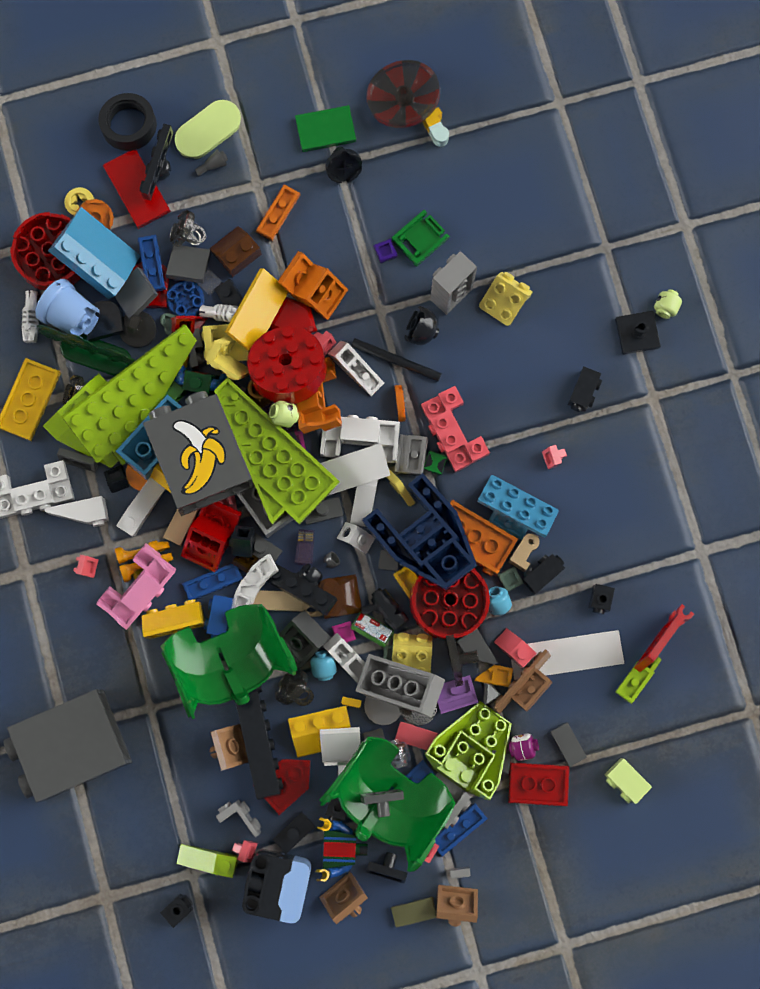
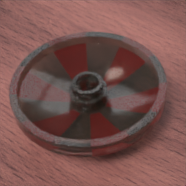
[367,60,440,128]

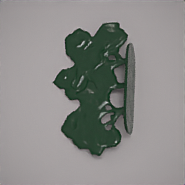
[36,325,135,376]

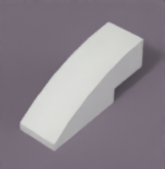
[323,633,365,683]

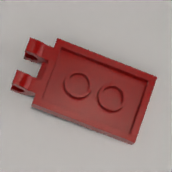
[634,604,694,672]

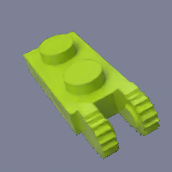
[615,657,662,704]

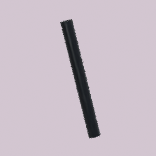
[351,338,442,382]

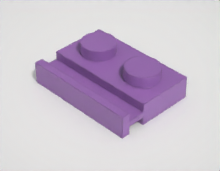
[437,675,478,714]

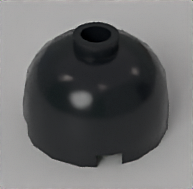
[404,306,439,345]

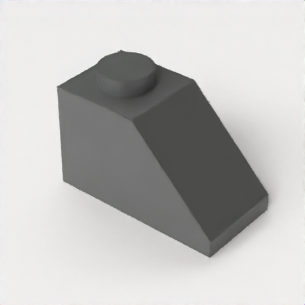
[456,629,498,665]

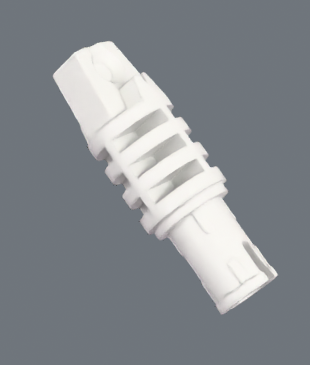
[22,290,39,343]
[199,304,238,322]

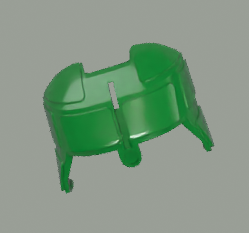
[160,604,297,719]
[319,737,455,872]

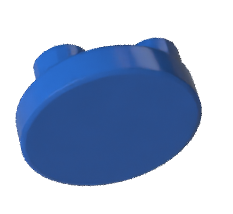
[167,281,205,316]

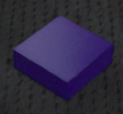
[373,239,398,264]

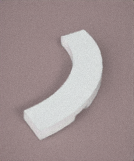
[232,554,279,608]

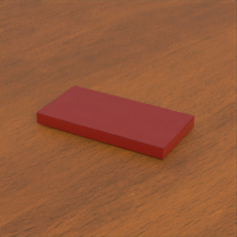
[103,150,171,229]

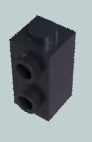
[568,366,602,412]
[522,554,565,595]

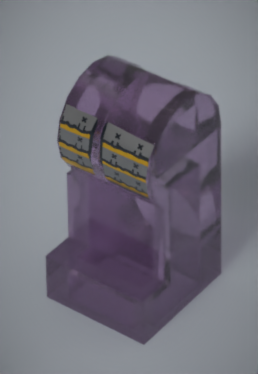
[295,529,315,566]

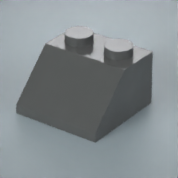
[279,610,331,669]

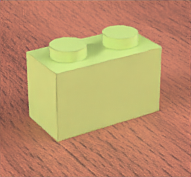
[605,758,652,804]

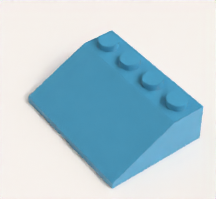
[48,207,140,299]

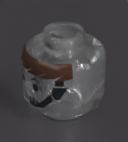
[389,739,411,769]

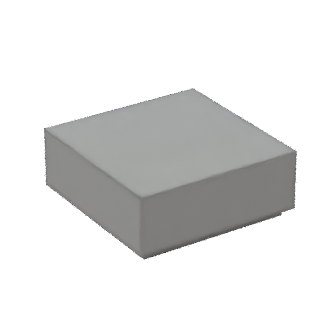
[449,866,471,879]

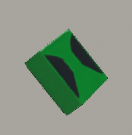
[424,451,447,475]

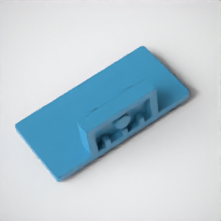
[477,475,559,540]

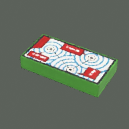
[351,611,394,648]

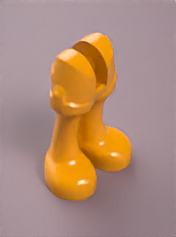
[115,540,173,583]

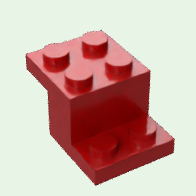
[181,502,241,572]

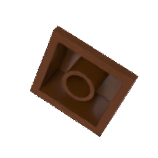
[209,226,262,277]

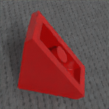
[171,316,208,334]

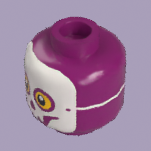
[509,733,539,761]

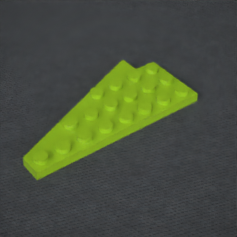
[61,324,197,465]
[214,377,340,525]

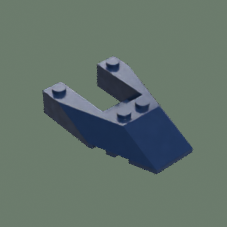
[362,473,477,590]

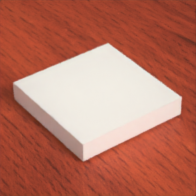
[320,727,361,762]

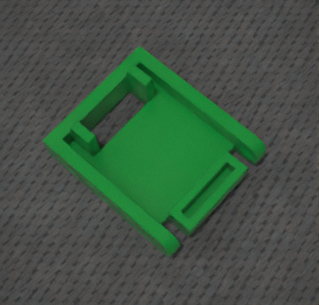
[392,210,450,267]

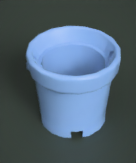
[35,279,99,339]

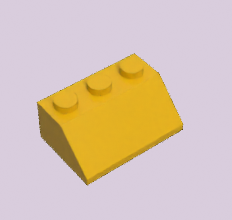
[142,599,205,639]
[288,706,351,757]

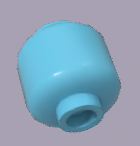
[488,586,512,616]
[310,650,337,681]

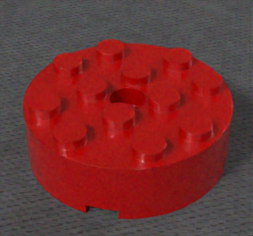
[10,212,81,291]
[247,326,327,404]
[410,568,490,640]

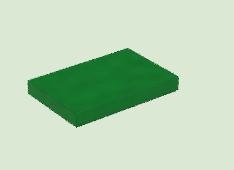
[295,105,356,152]

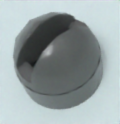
[323,551,340,568]

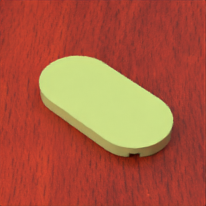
[175,100,241,159]

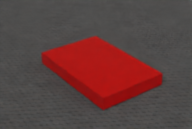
[508,762,569,806]

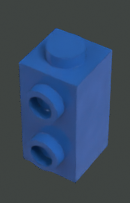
[204,595,233,638]

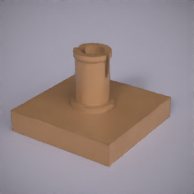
[210,724,248,771]
[319,872,368,925]
[436,885,478,927]

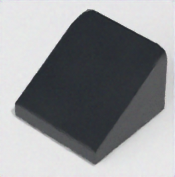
[104,465,129,493]

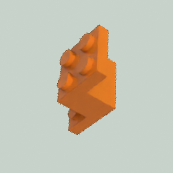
[277,251,348,320]

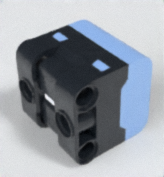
[242,849,311,923]

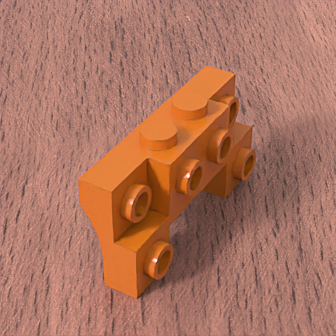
[296,357,342,434]

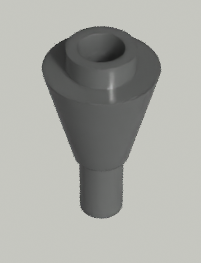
[195,149,228,176]

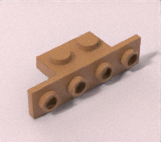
[494,649,553,714]

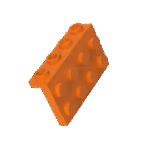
[450,500,518,576]

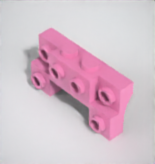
[97,543,176,630]

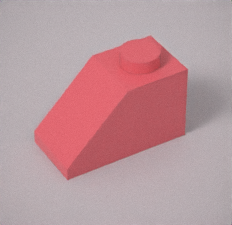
[493,628,537,669]

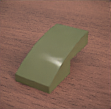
[391,897,437,927]

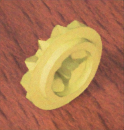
[64,187,94,215]

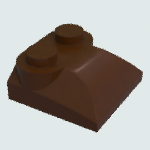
[319,574,362,619]

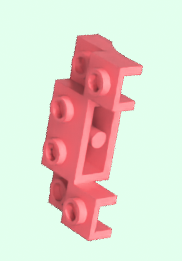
[421,386,490,473]

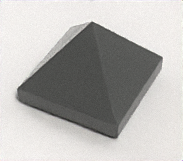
[483,684,501,704]

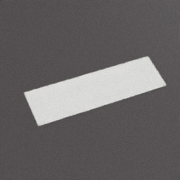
[320,443,390,495]
[511,630,624,680]

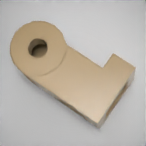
[508,534,539,572]

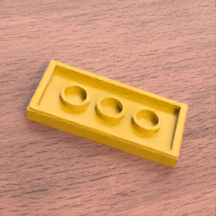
[225,268,288,351]
[0,358,61,441]

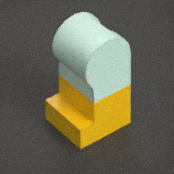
[422,107,449,147]

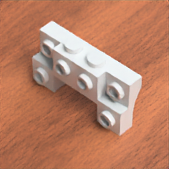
[320,415,400,463]
[0,460,75,519]

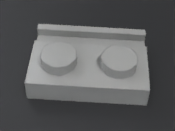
[394,434,428,475]

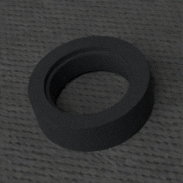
[98,93,157,151]

